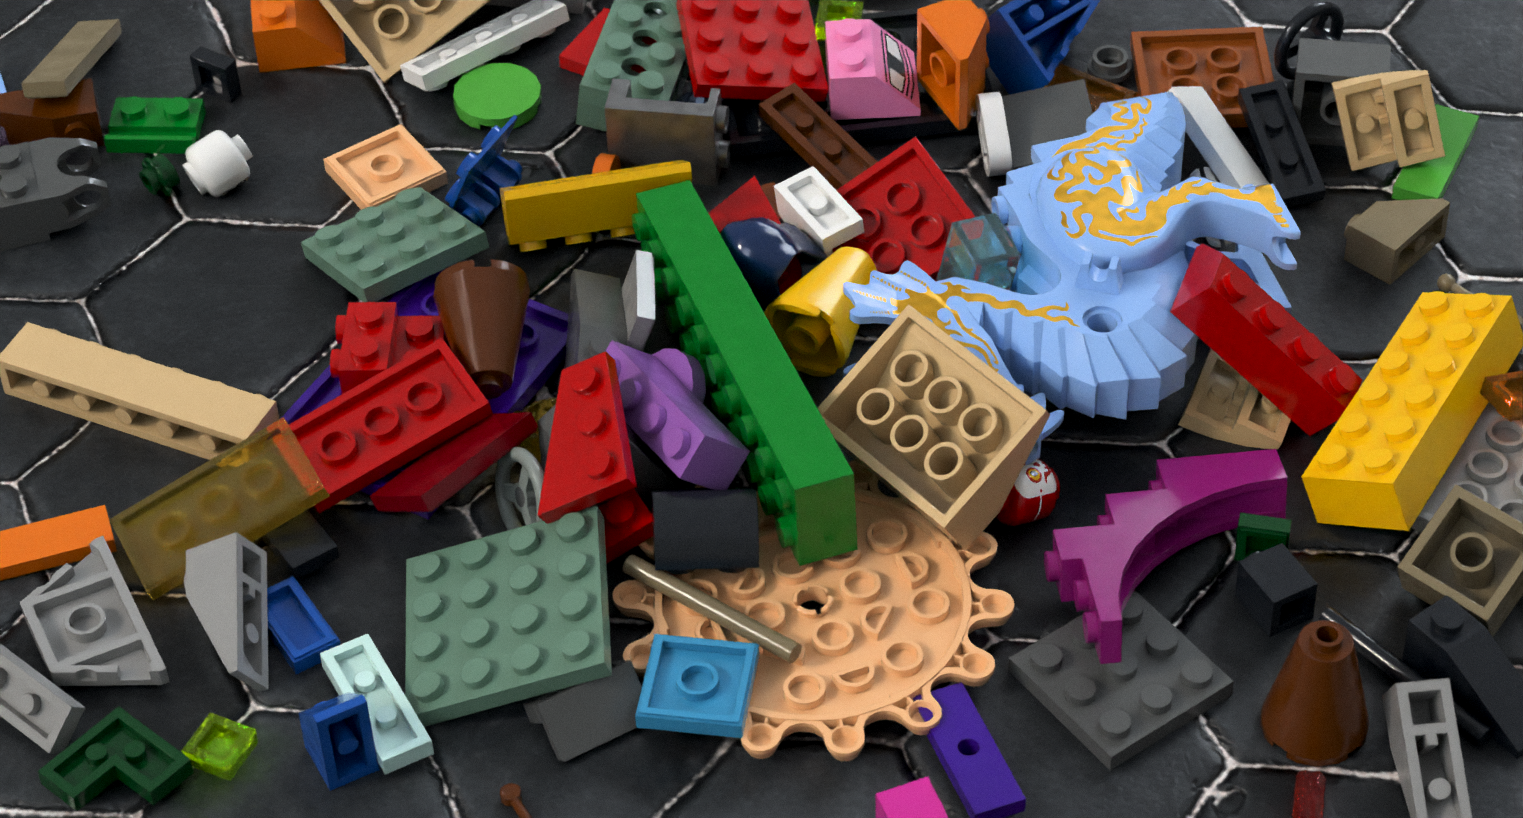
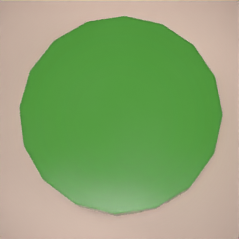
[453,63,542,129]

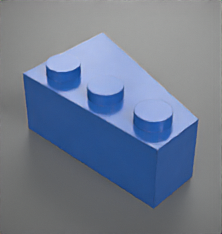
[986,0,1100,95]

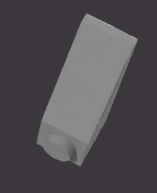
[184,532,269,692]
[1382,678,1472,818]

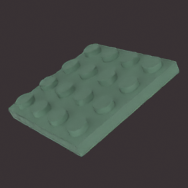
[405,505,612,727]

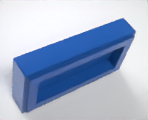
[267,576,341,674]

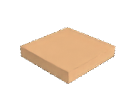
[323,124,448,210]

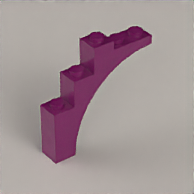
[1044,449,1287,664]

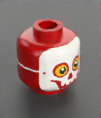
[995,459,1060,526]

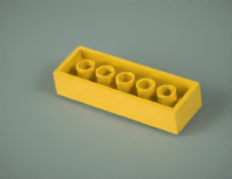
[1301,291,1523,531]

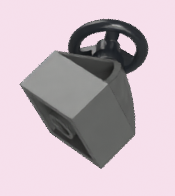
[1274,1,1391,147]

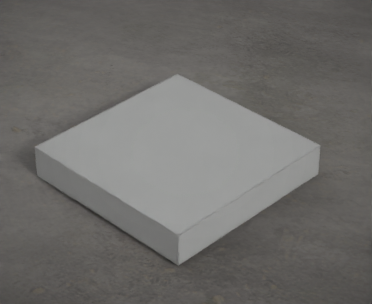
[621,250,656,352]

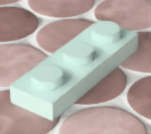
[320,634,434,774]

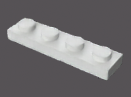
[400,0,570,92]

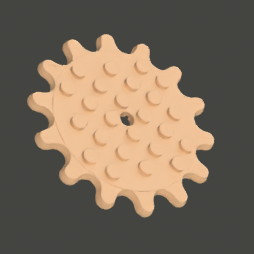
[612,460,1015,761]

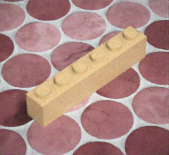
[0,322,280,469]

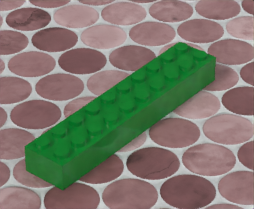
[632,180,858,566]

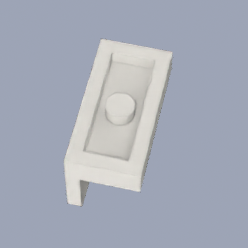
[774,166,864,257]

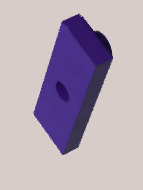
[913,682,1026,818]

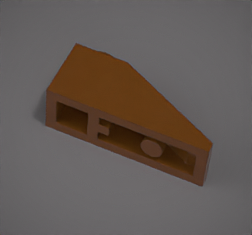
[0,78,104,146]

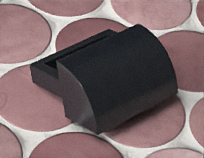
[651,486,759,574]

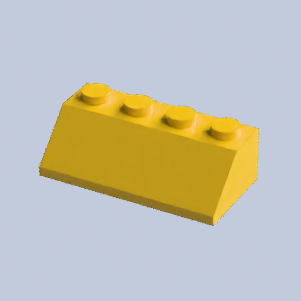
[499,160,692,252]

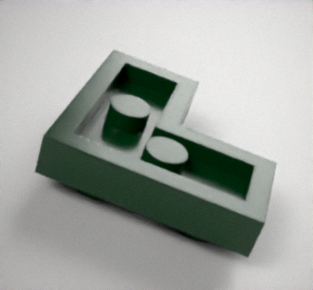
[38,706,194,811]

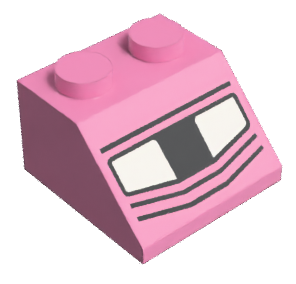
[825,19,921,120]

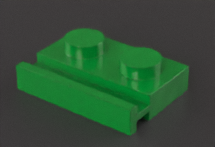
[104,96,206,154]

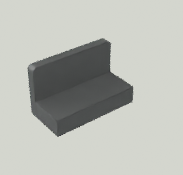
[523,660,642,762]

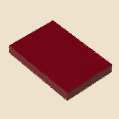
[369,412,539,512]

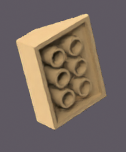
[319,0,490,83]
[818,304,1050,551]

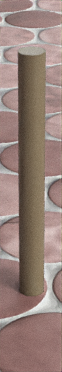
[623,554,802,663]

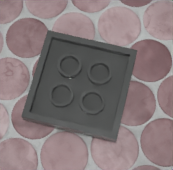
[1008,590,1234,771]

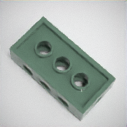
[576,0,689,131]

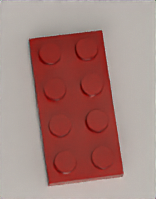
[270,338,493,514]

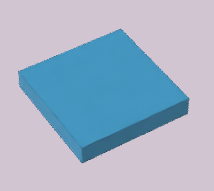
[635,634,760,738]

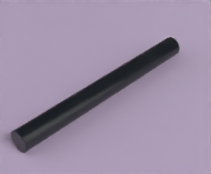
[1319,607,1493,746]

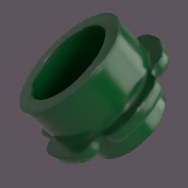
[139,154,180,196]

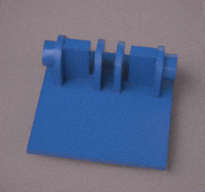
[445,115,523,227]

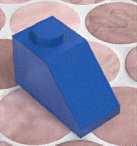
[298,693,379,791]

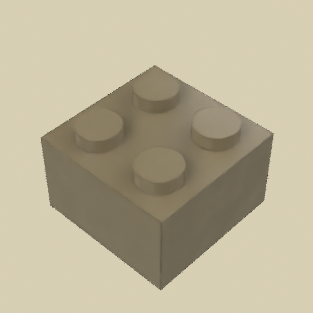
[1397,484,1523,637]

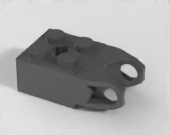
[0,137,111,251]

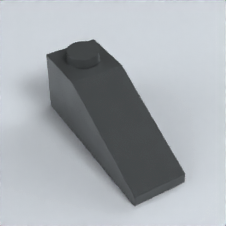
[565,269,628,368]

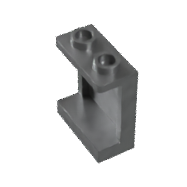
[604,79,731,186]

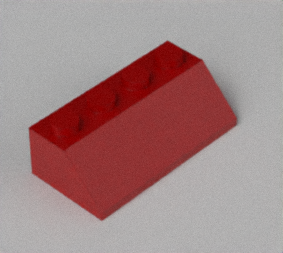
[1170,243,1362,436]

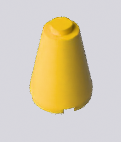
[764,247,877,377]

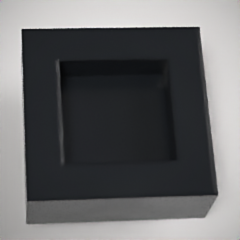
[190,46,242,103]

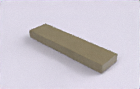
[21,19,122,99]

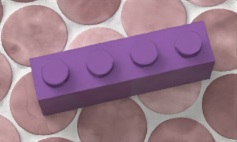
[606,340,750,490]

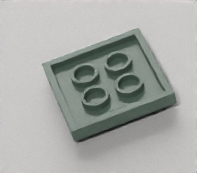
[301,187,489,302]

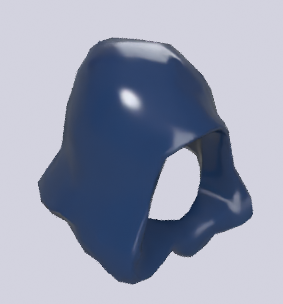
[721,217,828,312]

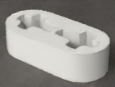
[975,91,1012,177]

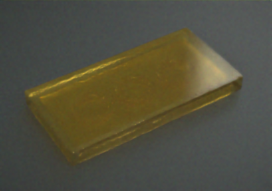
[109,417,330,600]

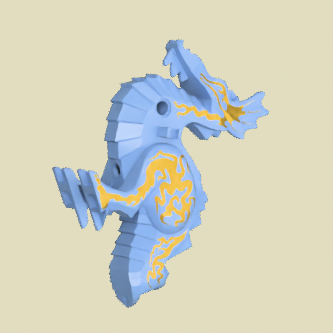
[843,92,1301,465]

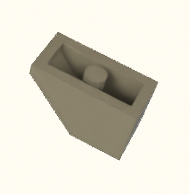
[1344,198,1450,285]

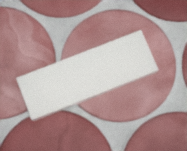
[1168,86,1269,189]

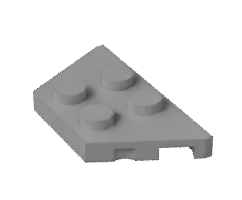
[20,536,170,686]

